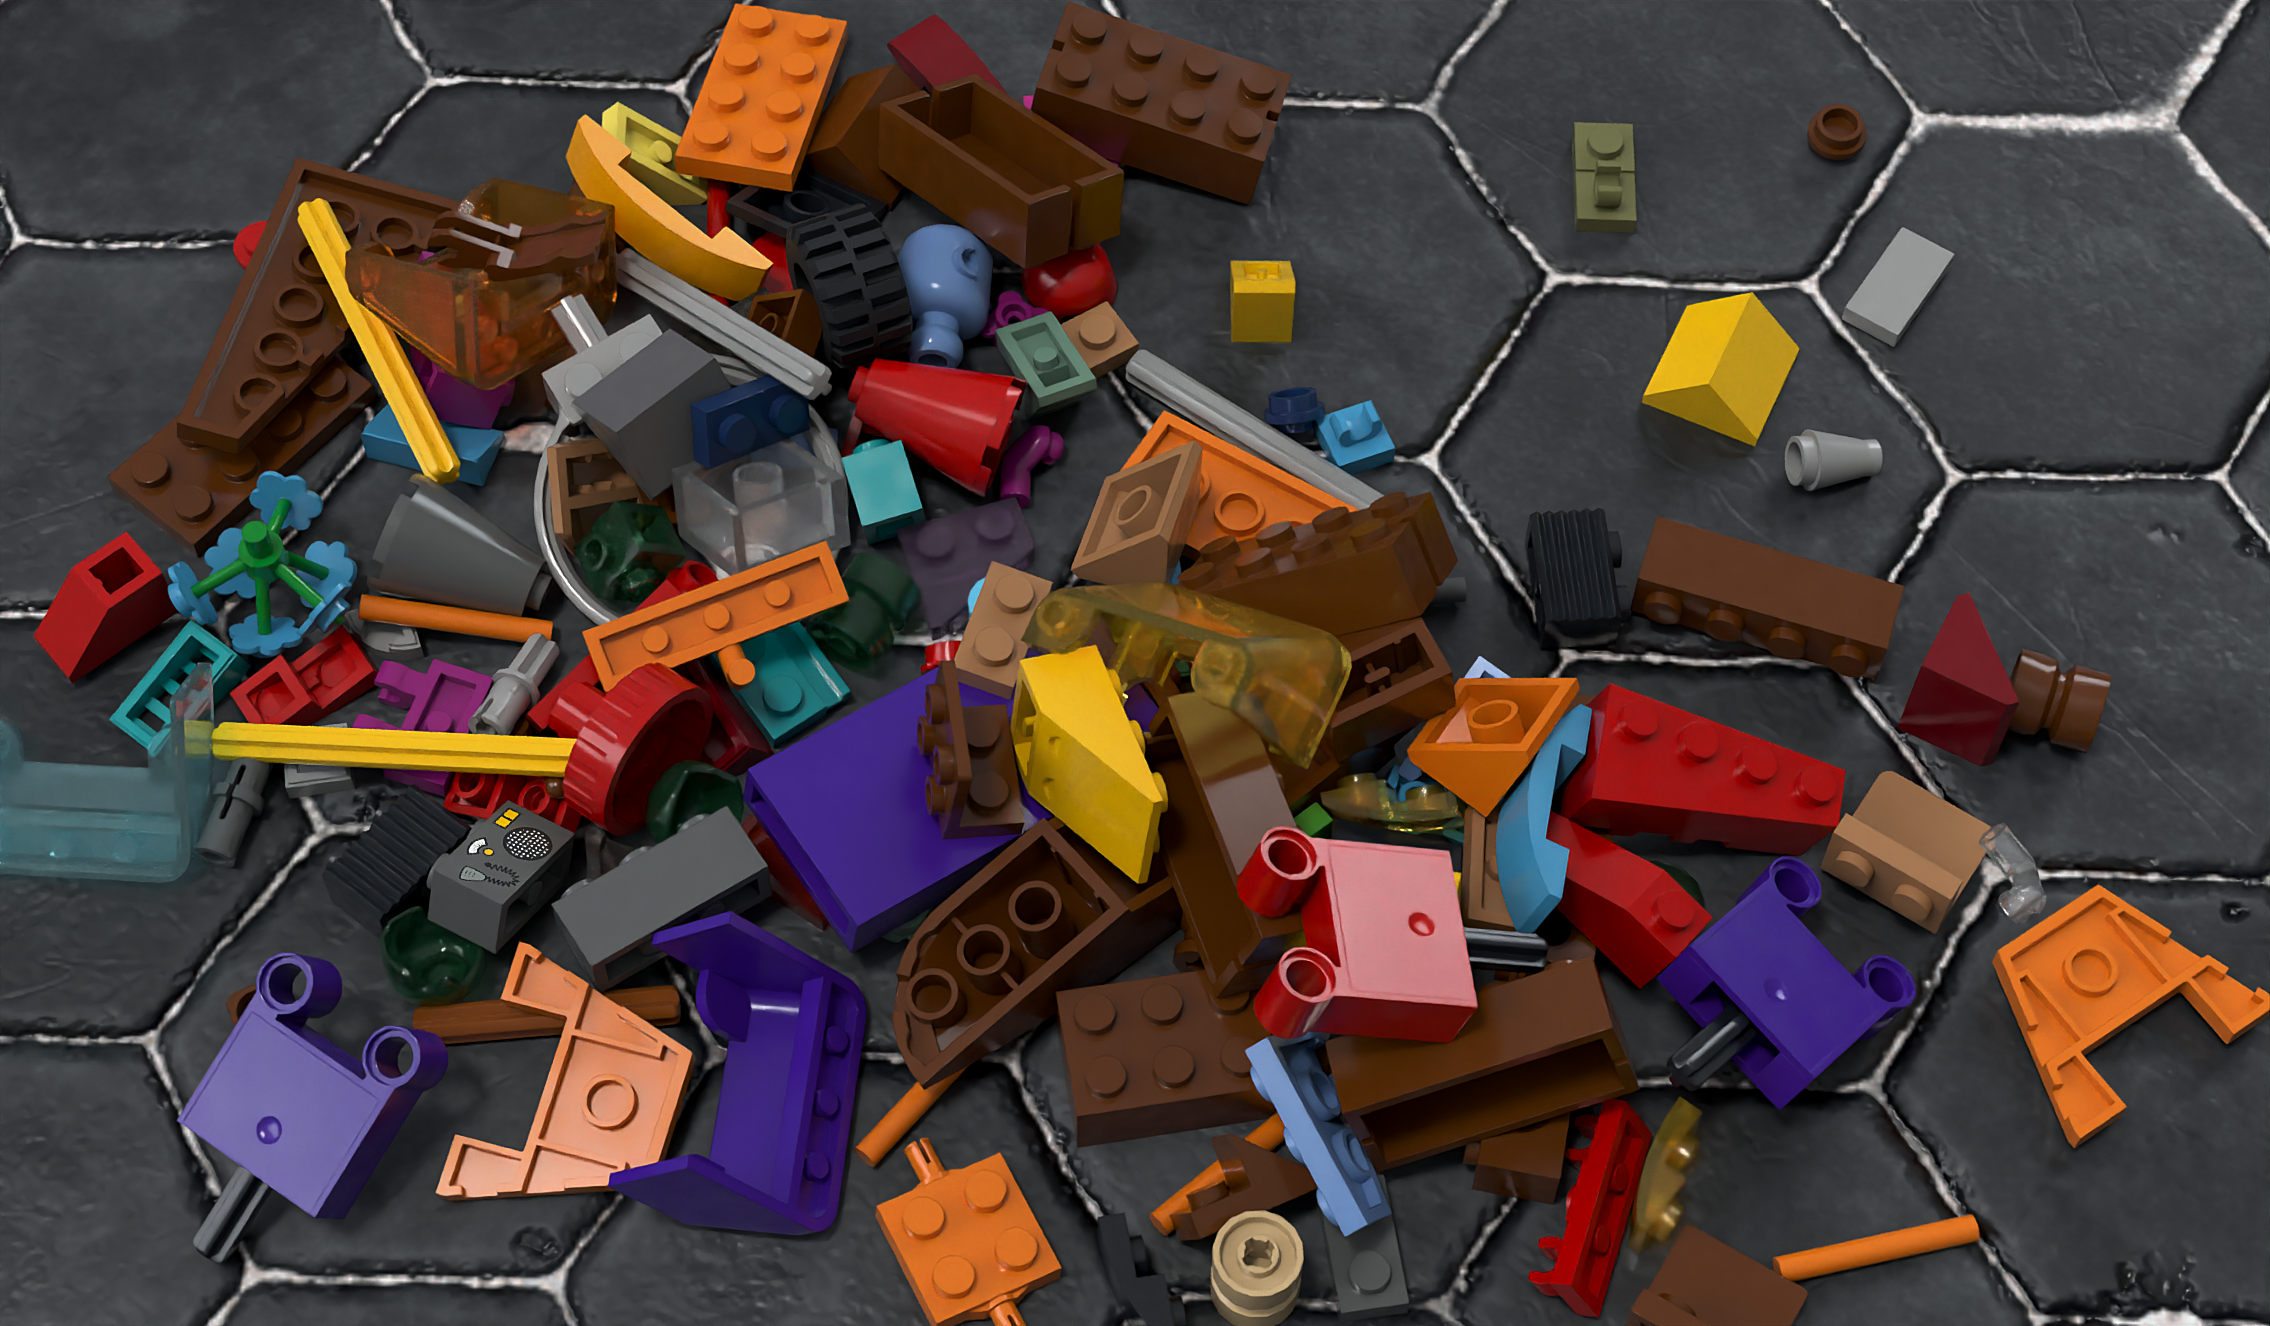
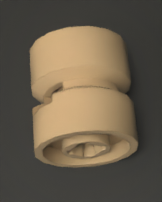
[1210,1210,1304,1326]

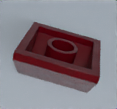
[1897,593,2019,767]

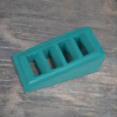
[109,619,252,759]

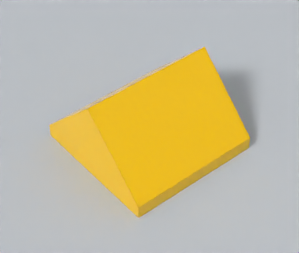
[1642,292,1800,446]

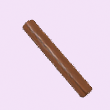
[413,985,681,1044]

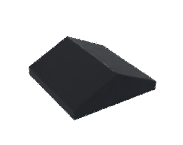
[725,166,887,239]

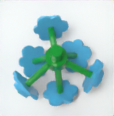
[167,471,357,658]

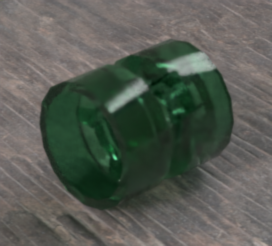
[806,553,923,674]

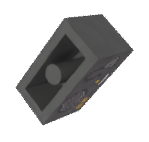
[427,800,575,953]

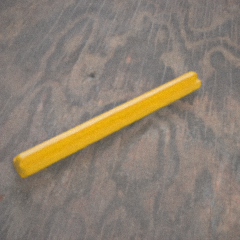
[297,198,461,485]
[211,722,577,777]

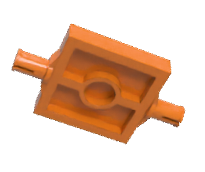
[875,1138,1062,1326]

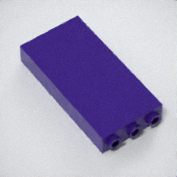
[743,595,1158,954]

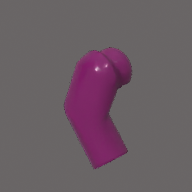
[1000,425,1065,510]

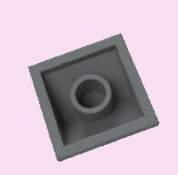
[571,329,732,502]

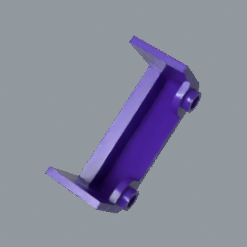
[608,911,866,1236]

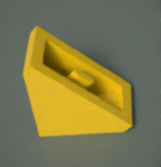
[1230,261,1295,343]

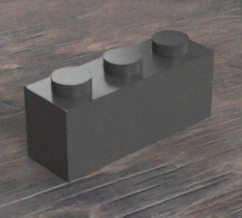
[551,806,772,993]

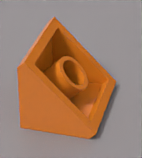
[1407,678,1580,817]

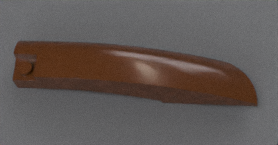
[892,658,1417,1090]

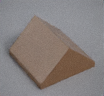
[1070,440,1203,599]

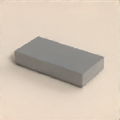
[1842,227,1955,347]

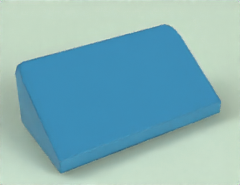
[361,403,505,486]

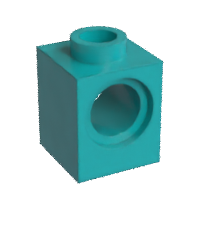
[841,439,928,545]

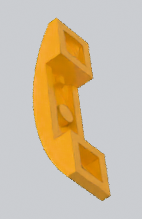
[566,114,773,304]

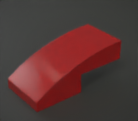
[230,625,379,726]

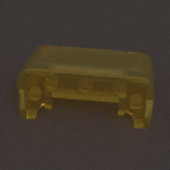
[1021,581,1352,769]

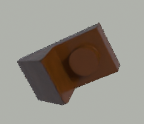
[1170,1134,1318,1241]

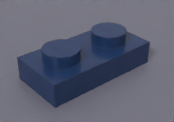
[691,375,810,469]

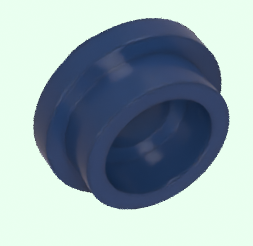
[1264,387,1325,433]

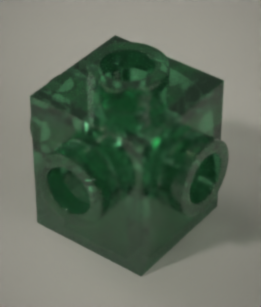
[573,501,687,602]

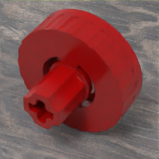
[549,662,713,837]

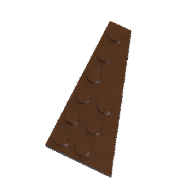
[177,157,470,454]

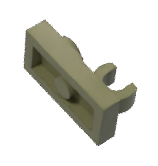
[1572,122,1637,233]

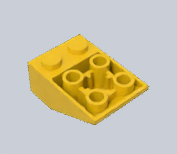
[1010,645,1168,884]

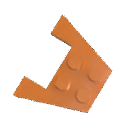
[1992,884,2270,1149]
[436,942,696,1201]

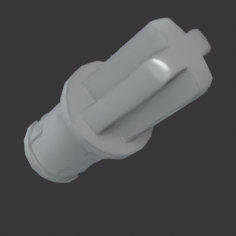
[468,633,560,736]

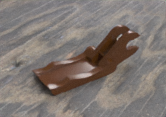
[426,210,609,282]

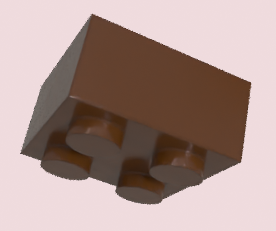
[733,289,823,362]

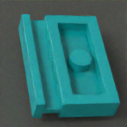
[706,622,851,748]

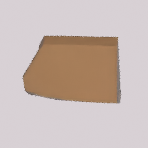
[547,438,649,557]

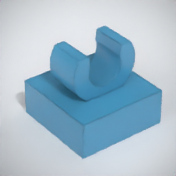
[1314,400,1395,475]

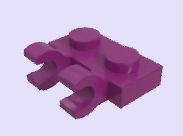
[352,659,493,797]

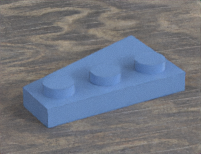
[1245,1032,1392,1237]

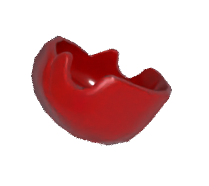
[1020,243,1118,322]

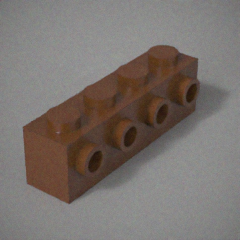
[1630,516,1904,680]

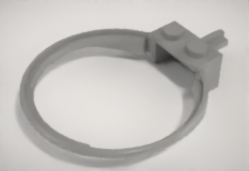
[534,293,849,625]

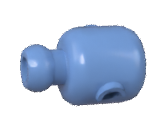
[898,224,993,369]

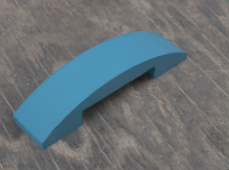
[1496,704,1592,933]

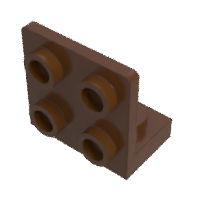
[917,660,1025,840]
[1625,1225,1808,1326]

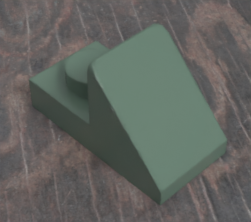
[995,311,1097,420]

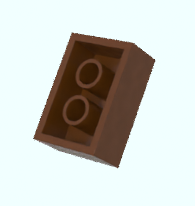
[1056,970,1277,1148]

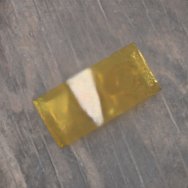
[1320,773,1466,832]
[1628,1097,1702,1255]

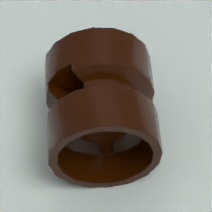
[2008,647,2111,754]

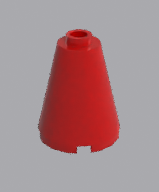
[847,358,1027,498]

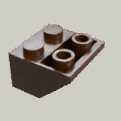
[1280,616,1456,763]

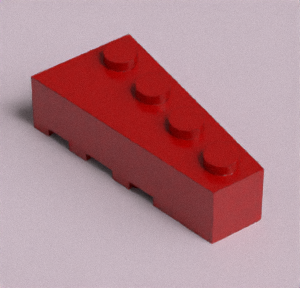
[1559,683,1846,856]

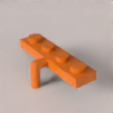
[582,540,850,694]

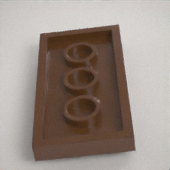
[107,356,377,558]

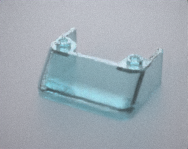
[0,662,216,883]

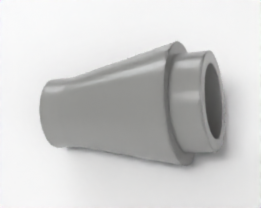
[1785,429,1883,491]

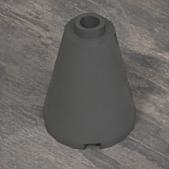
[367,473,553,617]

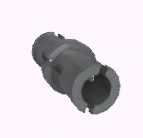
[194,758,274,868]

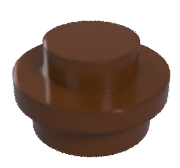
[1807,104,1867,160]

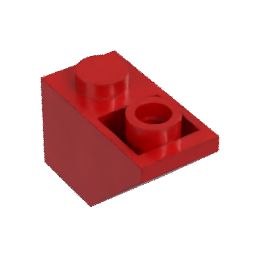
[34,532,179,684]

